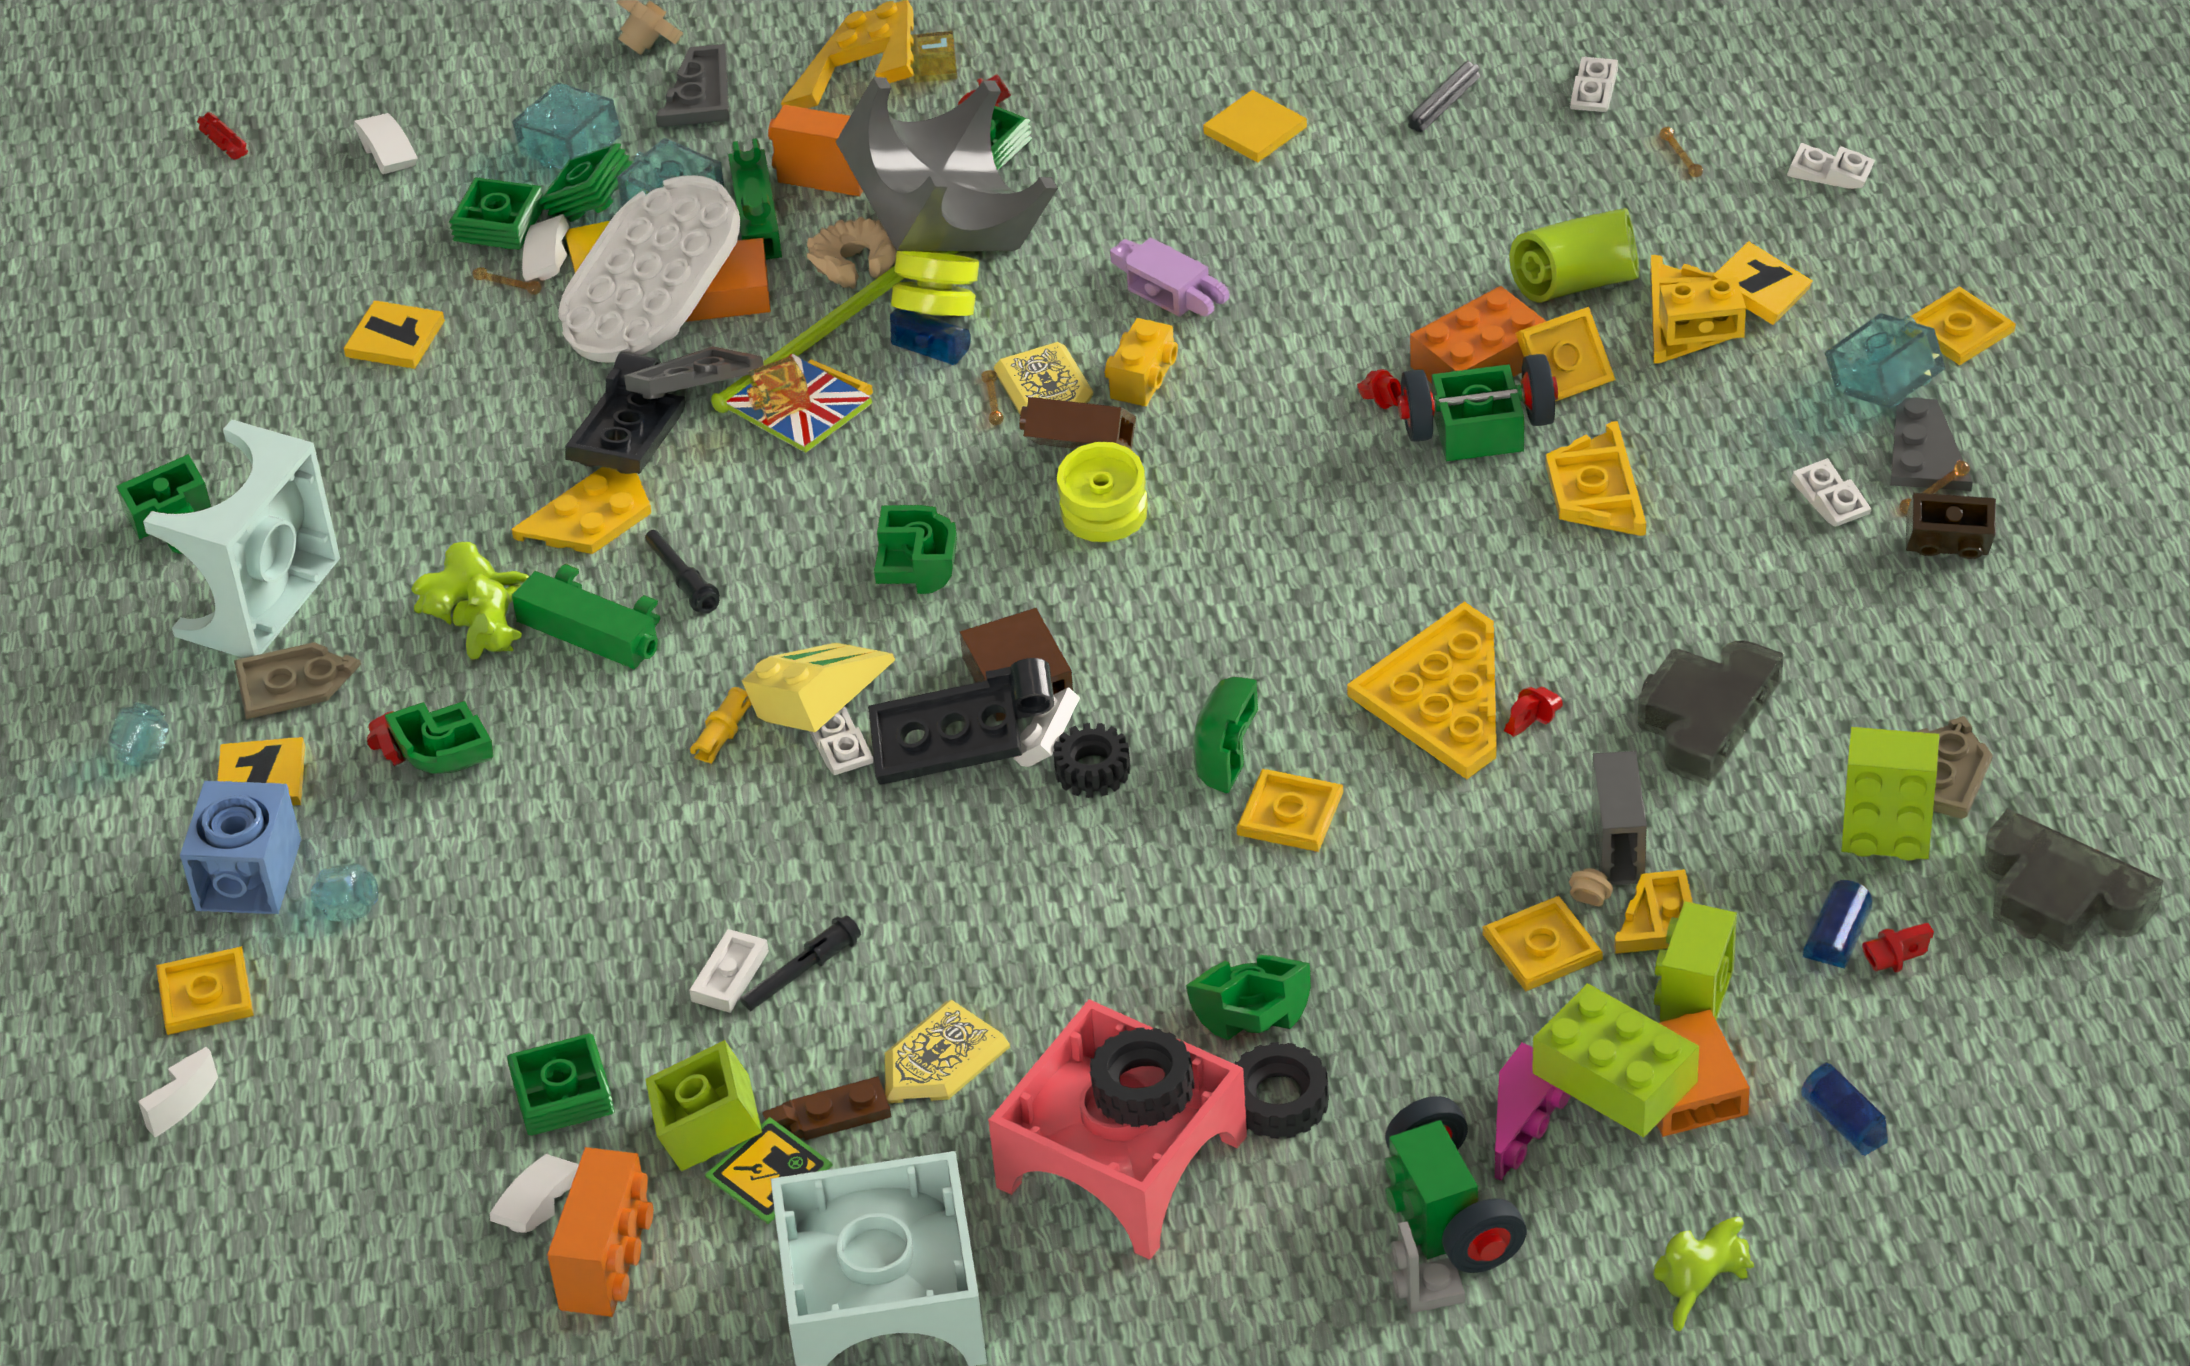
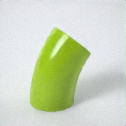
[1509,208,1640,303]

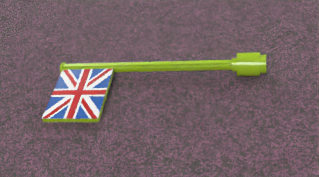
[711,251,959,453]

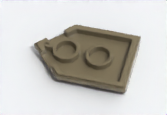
[234,642,361,719]
[1915,716,1993,819]

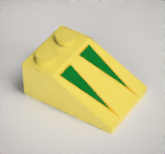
[742,643,895,732]

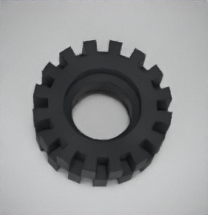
[1053,723,1130,798]

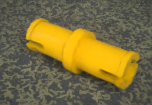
[690,687,752,764]

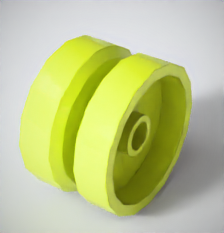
[891,251,979,316]
[1057,442,1148,542]

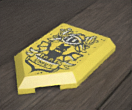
[993,342,1093,414]
[885,1000,1010,1104]

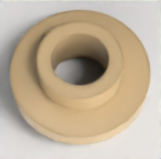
[1569,868,1613,906]

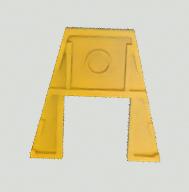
[780,0,914,109]

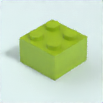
[1654,901,1737,1022]
[645,1040,762,1171]

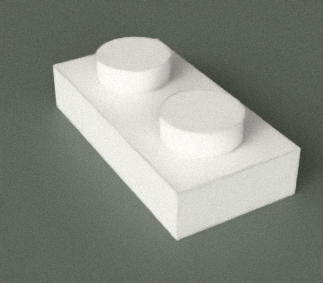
[1013,687,1080,767]
[689,929,769,1013]

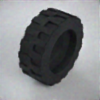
[1090,1027,1194,1127]
[1234,1042,1329,1139]

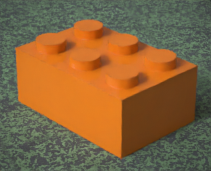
[1410,286,1546,384]
[547,1147,653,1317]

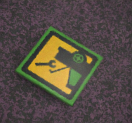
[705,1117,833,1224]

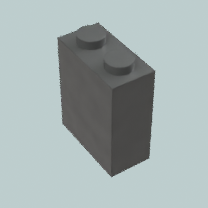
[1592,751,1647,885]

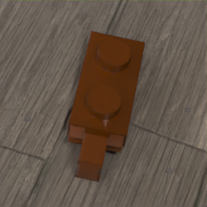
[762,1076,891,1141]

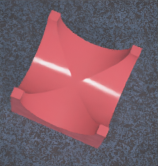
[988,999,1247,1260]

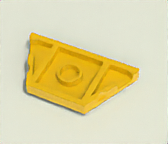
[1650,255,1731,363]
[1545,421,1646,536]
[511,467,652,554]

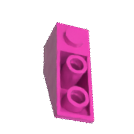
[1495,1043,1571,1181]

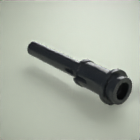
[645,530,720,614]
[740,915,861,1011]

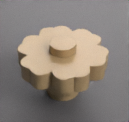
[616,0,683,55]

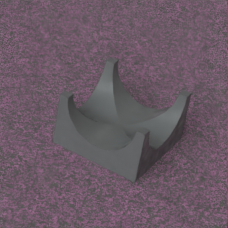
[836,77,1058,251]

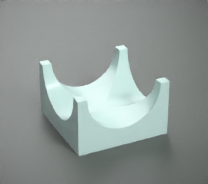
[143,419,340,658]
[771,1151,987,1366]

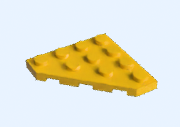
[1347,601,1496,780]

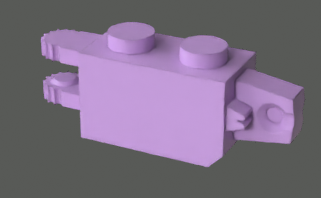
[1110,237,1230,317]

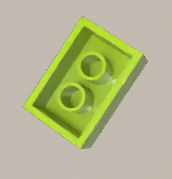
[1841,727,1940,861]
[1533,983,1699,1138]

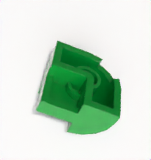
[874,505,957,594]
[1193,677,1258,794]
[385,701,493,774]
[1186,954,1311,1040]

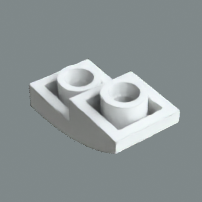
[1570,57,1618,112]
[354,113,418,174]
[1787,143,1875,189]
[522,214,569,281]
[1791,458,1871,527]
[809,707,873,775]
[138,1047,218,1137]
[490,1154,579,1233]

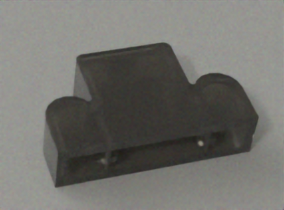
[1638,640,1784,787]
[1983,808,2163,952]

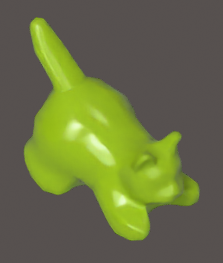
[411,541,529,625]
[453,573,522,660]
[1653,1216,1754,1331]

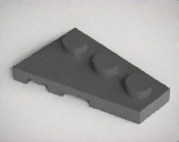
[656,44,730,128]
[624,346,764,399]
[1890,397,1973,491]

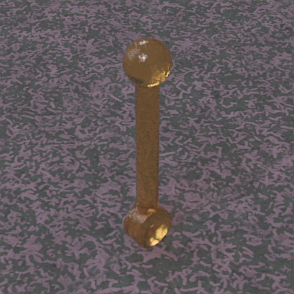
[1660,126,1703,177]
[472,267,541,295]
[981,370,1004,425]
[1900,461,1970,514]

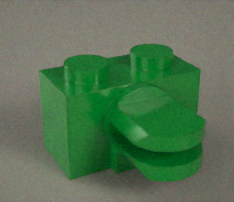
[116,454,211,554]

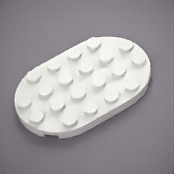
[558,176,740,363]

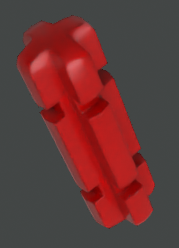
[197,112,248,160]

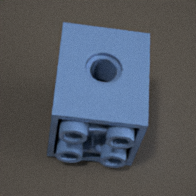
[180,781,301,914]

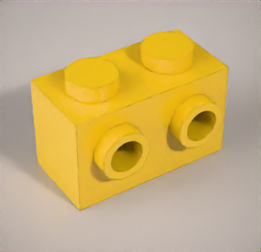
[1659,278,1746,346]
[1105,318,1178,407]

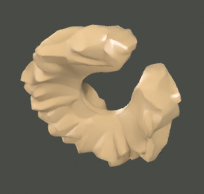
[807,217,896,289]

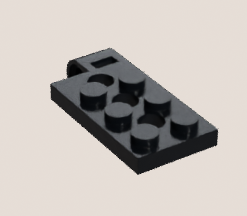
[565,352,685,474]
[868,658,1054,785]

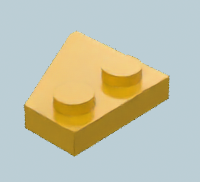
[1614,869,1693,954]

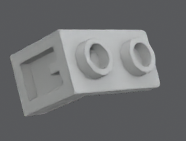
[1391,1221,1465,1313]

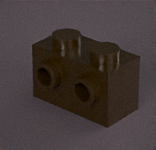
[1906,493,1996,559]

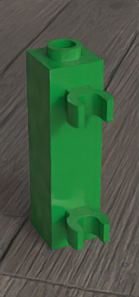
[728,138,782,260]
[511,564,661,670]

